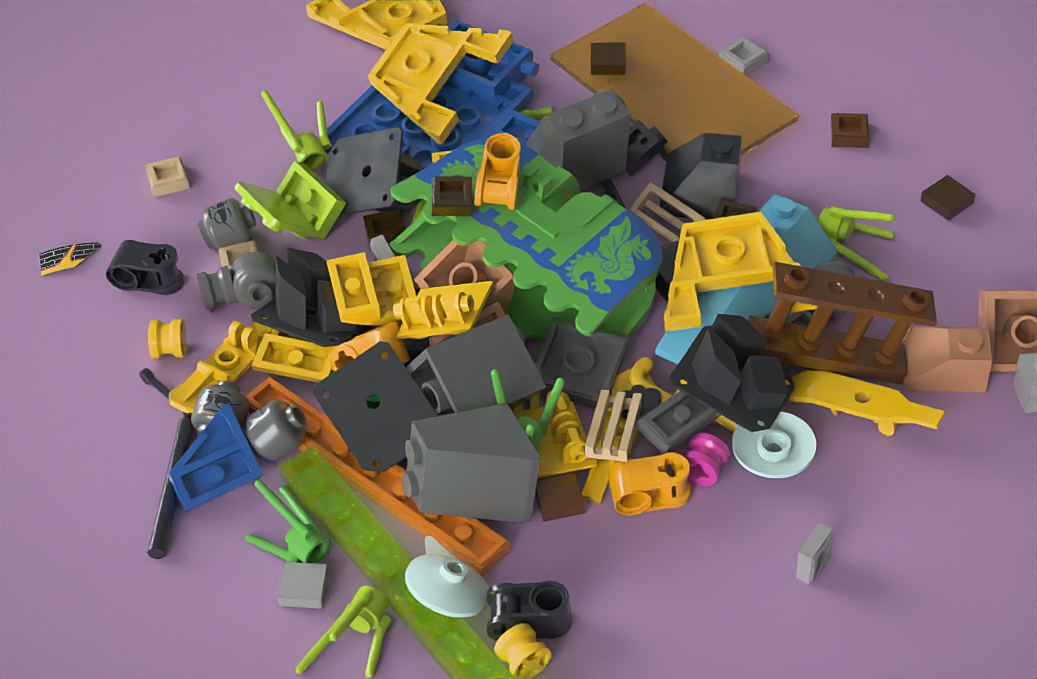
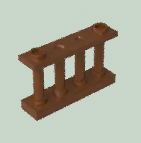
[747,262,937,384]

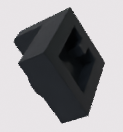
[626,120,668,176]

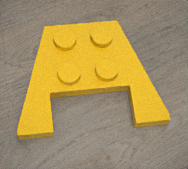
[306,0,447,50]
[368,23,514,145]
[664,212,817,332]

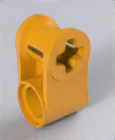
[474,133,521,211]
[330,322,411,372]
[607,453,691,516]

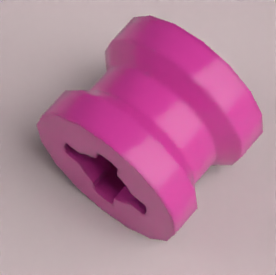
[683,433,730,486]

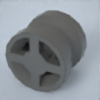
[197,266,237,310]

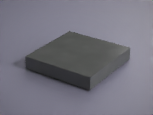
[535,317,629,408]

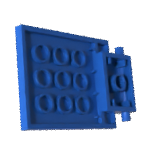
[325,20,539,181]

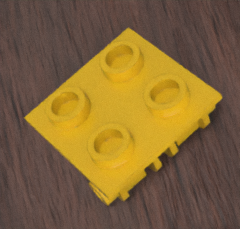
[393,281,494,339]
[513,390,598,478]

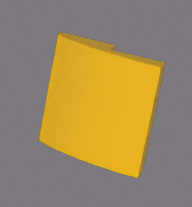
[326,252,417,326]
[251,315,354,383]

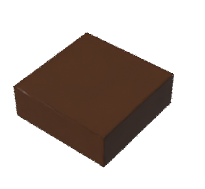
[830,113,869,148]
[535,472,585,522]

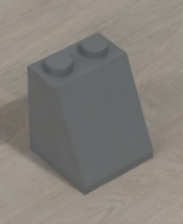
[526,89,631,191]
[406,314,546,416]
[402,403,541,523]

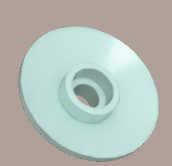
[732,411,816,478]
[405,554,489,618]

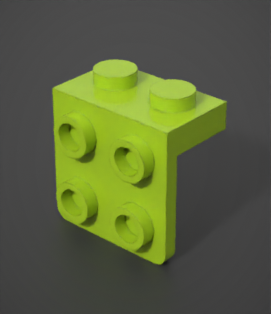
[234,161,346,240]

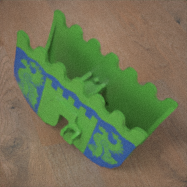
[389,138,663,353]

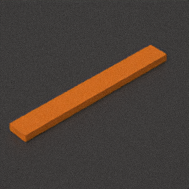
[245,377,511,577]

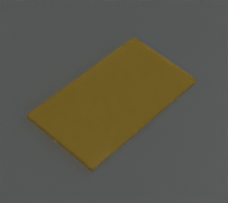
[550,2,800,155]

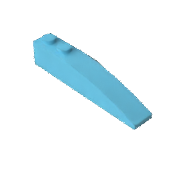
[655,194,838,364]

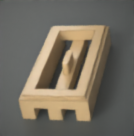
[629,182,706,242]
[585,390,642,462]

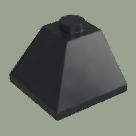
[659,133,742,220]

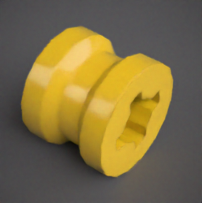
[148,318,187,359]
[494,623,551,679]

